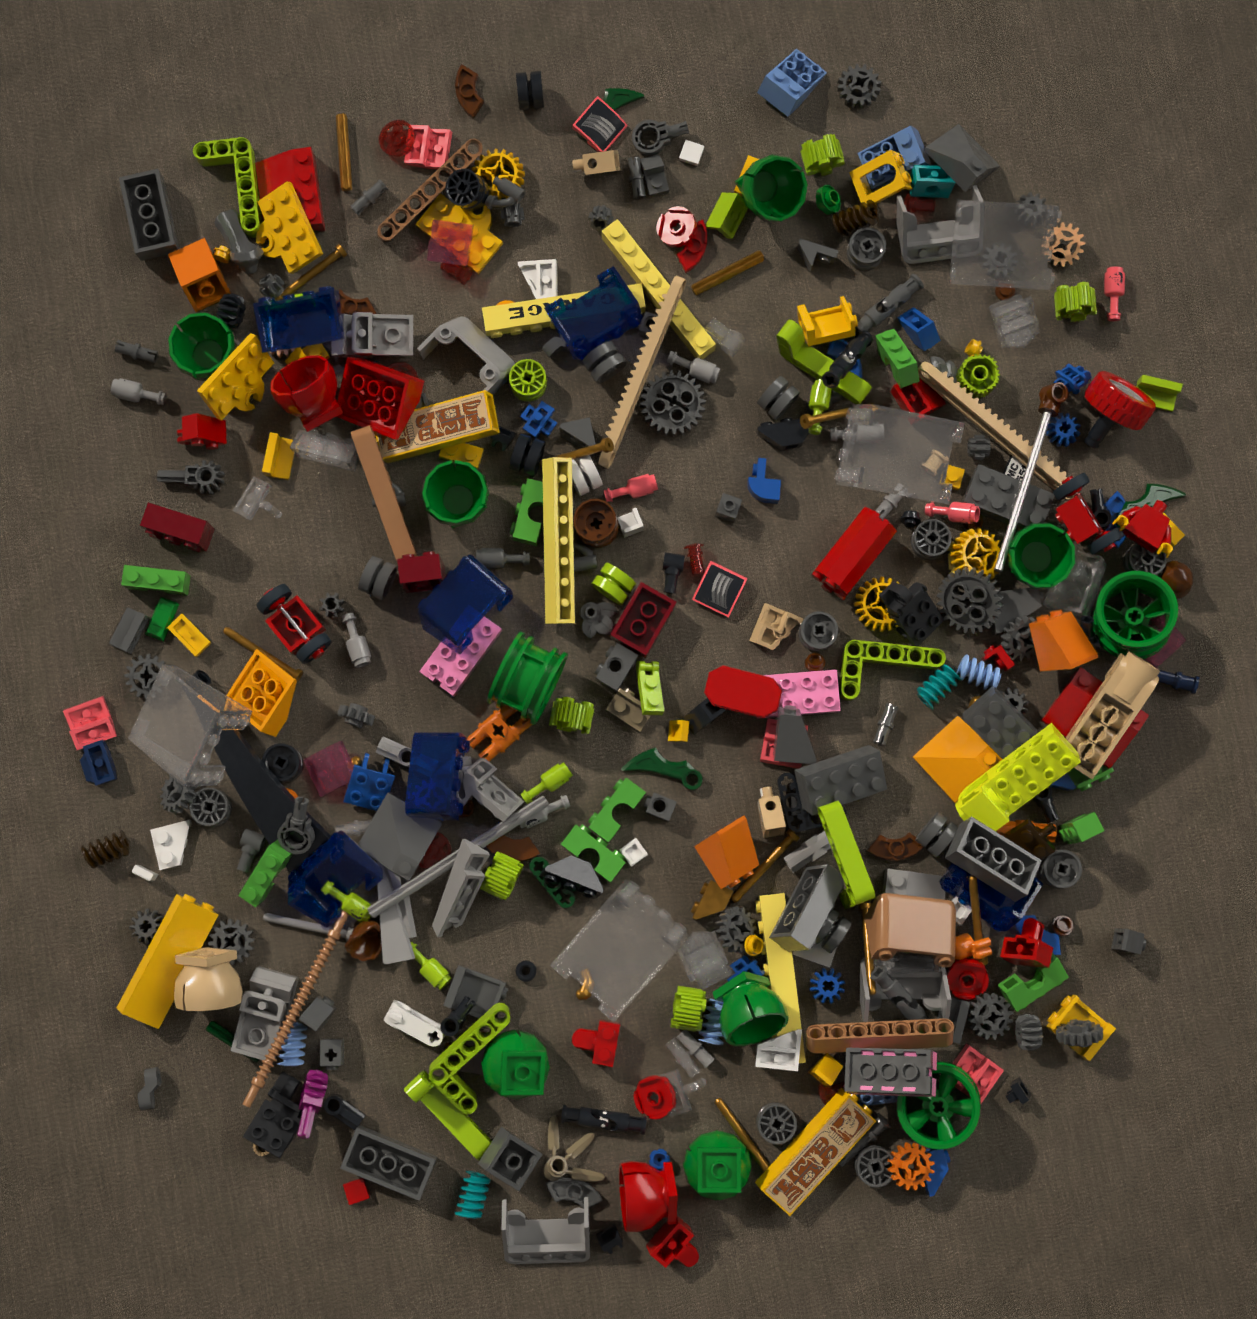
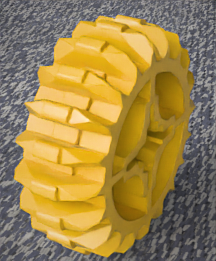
[471,148,525,200]
[949,528,1001,580]
[854,577,899,632]

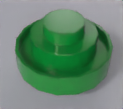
[816,185,841,215]

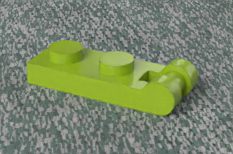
[636,661,664,715]

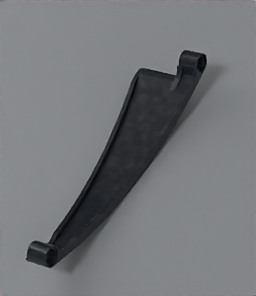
[184,670,372,896]

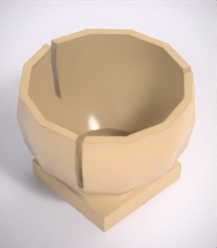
[174,947,243,1011]

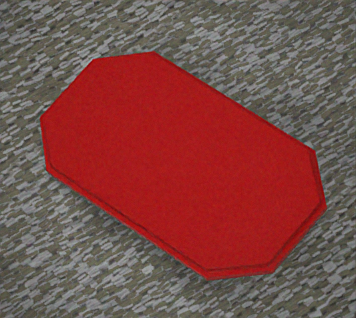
[704,665,782,718]

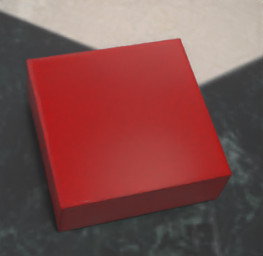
[343,1177,370,1205]

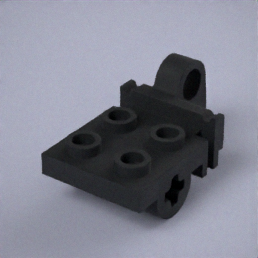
[879,581,944,647]
[243,1071,303,1158]

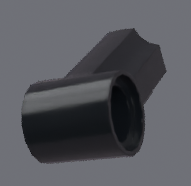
[324,1094,366,1130]

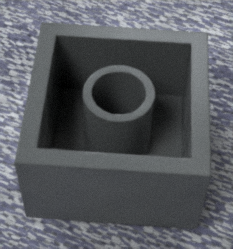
[478,1127,542,1191]

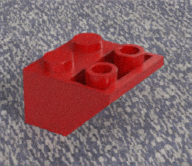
[890,378,946,425]

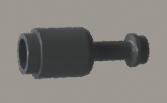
[476,548,530,569]

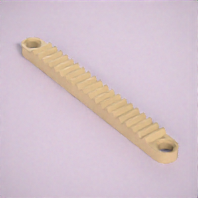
[598,276,686,469]
[918,362,1074,500]

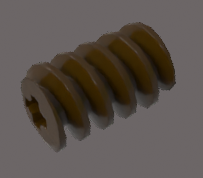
[832,200,879,236]
[81,830,129,869]

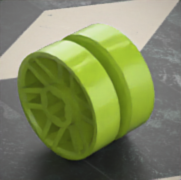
[509,359,547,402]
[591,563,636,605]

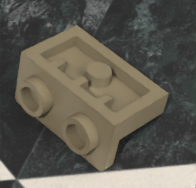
[606,687,651,732]

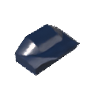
[80,740,117,786]

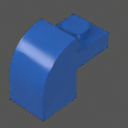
[747,458,781,504]

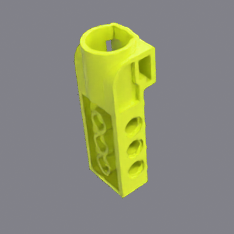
[955,723,1081,831]

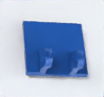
[343,753,395,811]

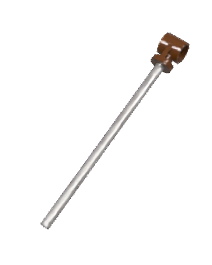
[994,382,1068,572]

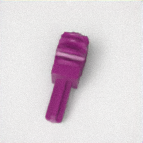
[297,1070,328,1139]

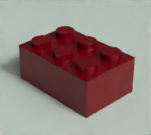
[140,502,215,553]
[397,551,447,593]
[610,582,677,658]

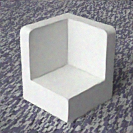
[617,508,644,538]

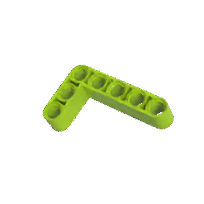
[193,137,262,238]
[776,319,872,405]
[839,640,946,701]
[818,800,875,909]
[429,1003,510,1115]
[404,1070,492,1161]

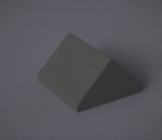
[559,417,596,457]

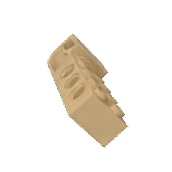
[1066,652,1160,780]

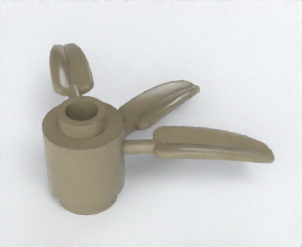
[543,1116,605,1182]

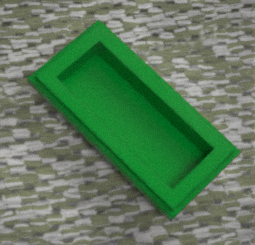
[145,596,180,642]

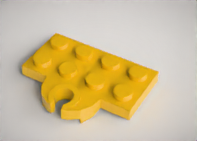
[256,181,323,274]
[416,193,503,275]
[197,333,274,420]

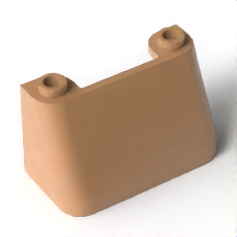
[864,893,956,967]

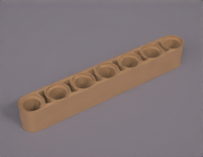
[377,139,483,242]
[351,425,418,564]
[806,1018,954,1053]

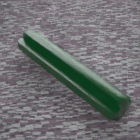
[206,1021,260,1063]

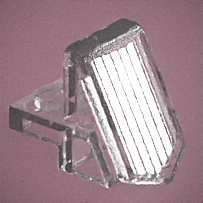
[989,294,1040,349]
[678,931,732,989]

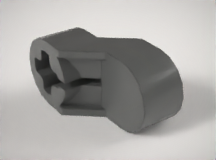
[542,331,584,358]
[137,1067,162,1111]

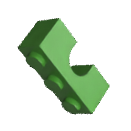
[875,329,920,388]
[510,478,543,546]
[121,565,191,596]
[588,778,646,843]
[1059,812,1104,844]
[561,824,626,883]
[238,840,293,908]
[998,953,1069,1012]

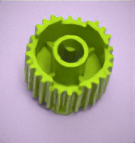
[800,134,845,176]
[1054,282,1097,322]
[956,354,1000,399]
[549,697,594,734]
[480,851,524,900]
[670,986,707,1032]

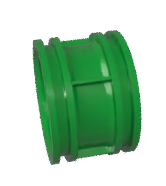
[1093,571,1178,659]
[487,631,568,725]
[897,1061,981,1149]

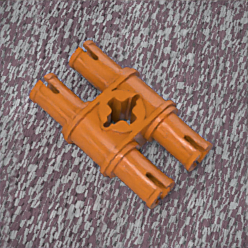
[465,705,532,761]

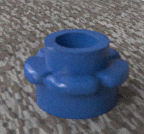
[649,1149,670,1170]

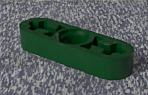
[529,857,575,908]

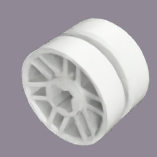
[572,455,603,496]

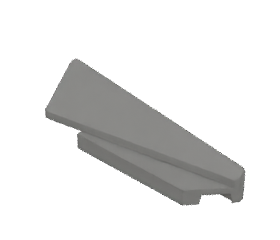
[432,839,490,937]
[376,862,417,965]

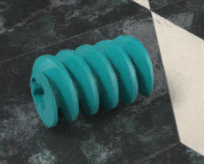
[917,664,961,710]
[455,1171,491,1219]

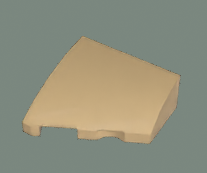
[749,603,804,650]

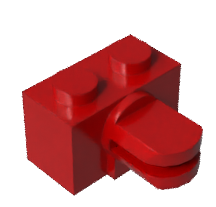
[177,413,227,450]
[1000,918,1053,968]
[572,1020,620,1067]
[646,1216,699,1268]

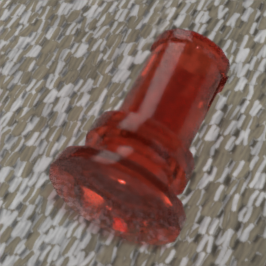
[904,194,935,213]
[440,258,473,285]
[684,543,705,575]
[818,1081,847,1105]

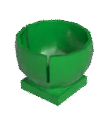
[734,154,808,222]
[168,313,235,380]
[422,460,489,529]
[1008,523,1075,589]
[712,971,789,1046]
[481,1029,550,1100]
[683,1130,752,1201]

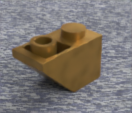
[691,880,733,920]

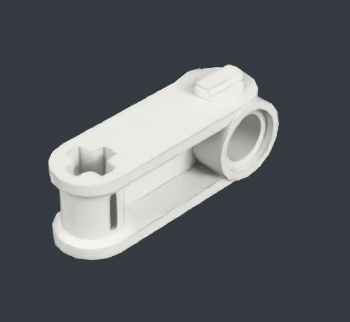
[384,1000,445,1047]

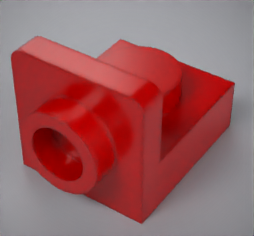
[981,645,1015,671]

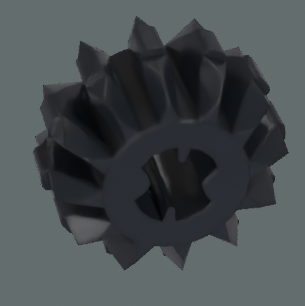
[216,293,246,329]

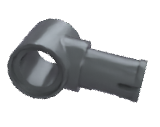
[237,829,266,872]

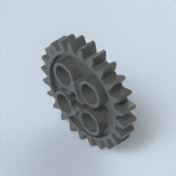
[640,370,706,437]
[937,567,1004,634]

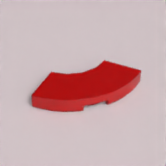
[676,219,707,273]

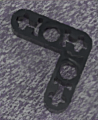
[777,773,847,832]

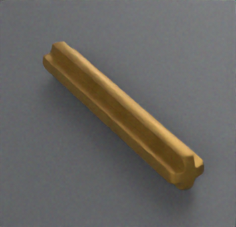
[336,113,352,191]
[691,250,764,295]

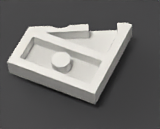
[518,259,558,299]
[150,820,192,870]
[755,1029,802,1071]

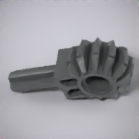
[157,460,225,494]

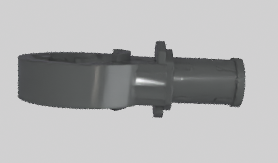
[632,120,689,156]
[277,797,315,854]

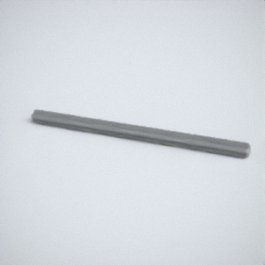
[367,796,549,918]

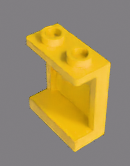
[797,296,858,347]
[1046,995,1116,1061]

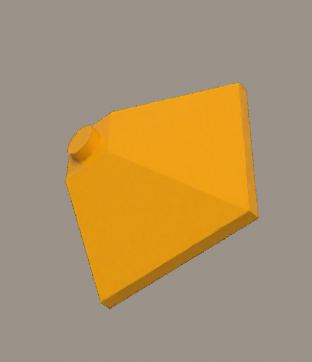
[224,649,297,737]
[912,716,1003,803]

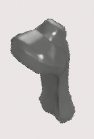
[214,209,264,274]

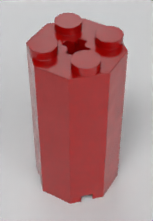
[811,507,897,600]

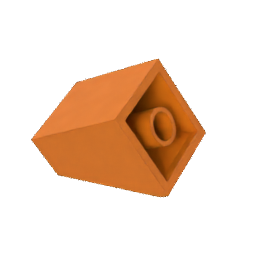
[168,238,231,312]
[1029,609,1098,672]
[694,815,759,889]

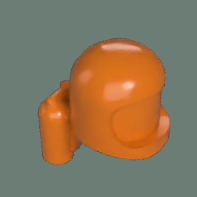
[955,933,992,960]

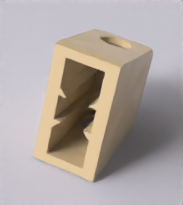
[573,150,620,175]
[758,787,786,838]

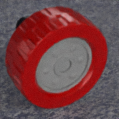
[1084,371,1156,449]

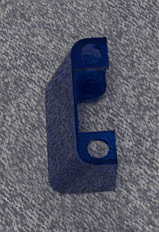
[544,266,643,360]
[253,286,345,353]
[418,555,513,654]
[405,732,470,821]
[288,830,383,928]
[939,863,1043,932]

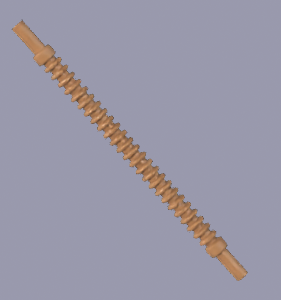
[243,911,349,1108]

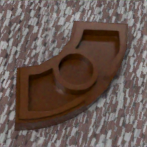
[455,64,484,119]
[323,289,376,315]
[867,832,924,861]
[486,835,540,861]

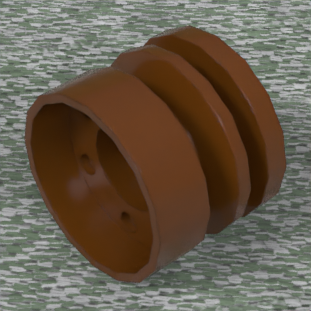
[573,499,619,548]

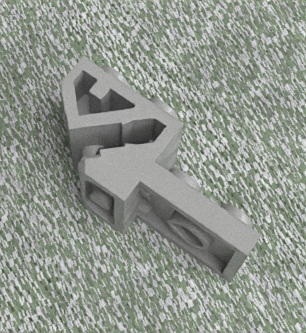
[332,312,413,358]
[432,756,525,822]
[231,966,299,1060]

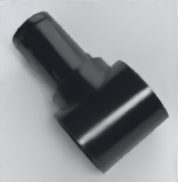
[1089,489,1112,529]
[662,552,685,594]
[1081,616,1100,652]
[1032,786,1060,824]
[440,996,476,1036]

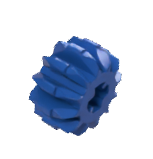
[1046,413,1081,447]
[810,968,845,1004]

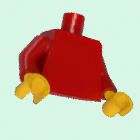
[1112,500,1173,558]

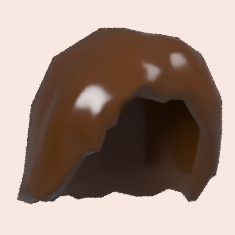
[1160,560,1193,599]
[345,921,382,961]

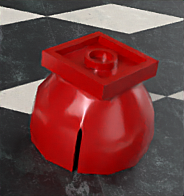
[271,355,343,432]
[619,1161,678,1232]

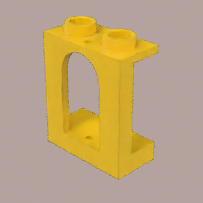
[849,150,912,208]

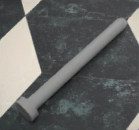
[263,913,354,942]

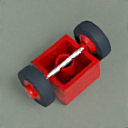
[1053,473,1124,555]
[256,584,332,664]

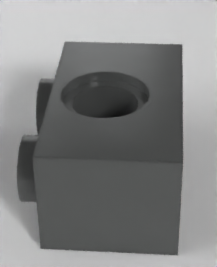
[594,643,638,693]

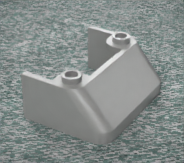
[897,185,984,264]
[417,316,515,396]
[860,957,951,1022]
[501,1197,590,1264]

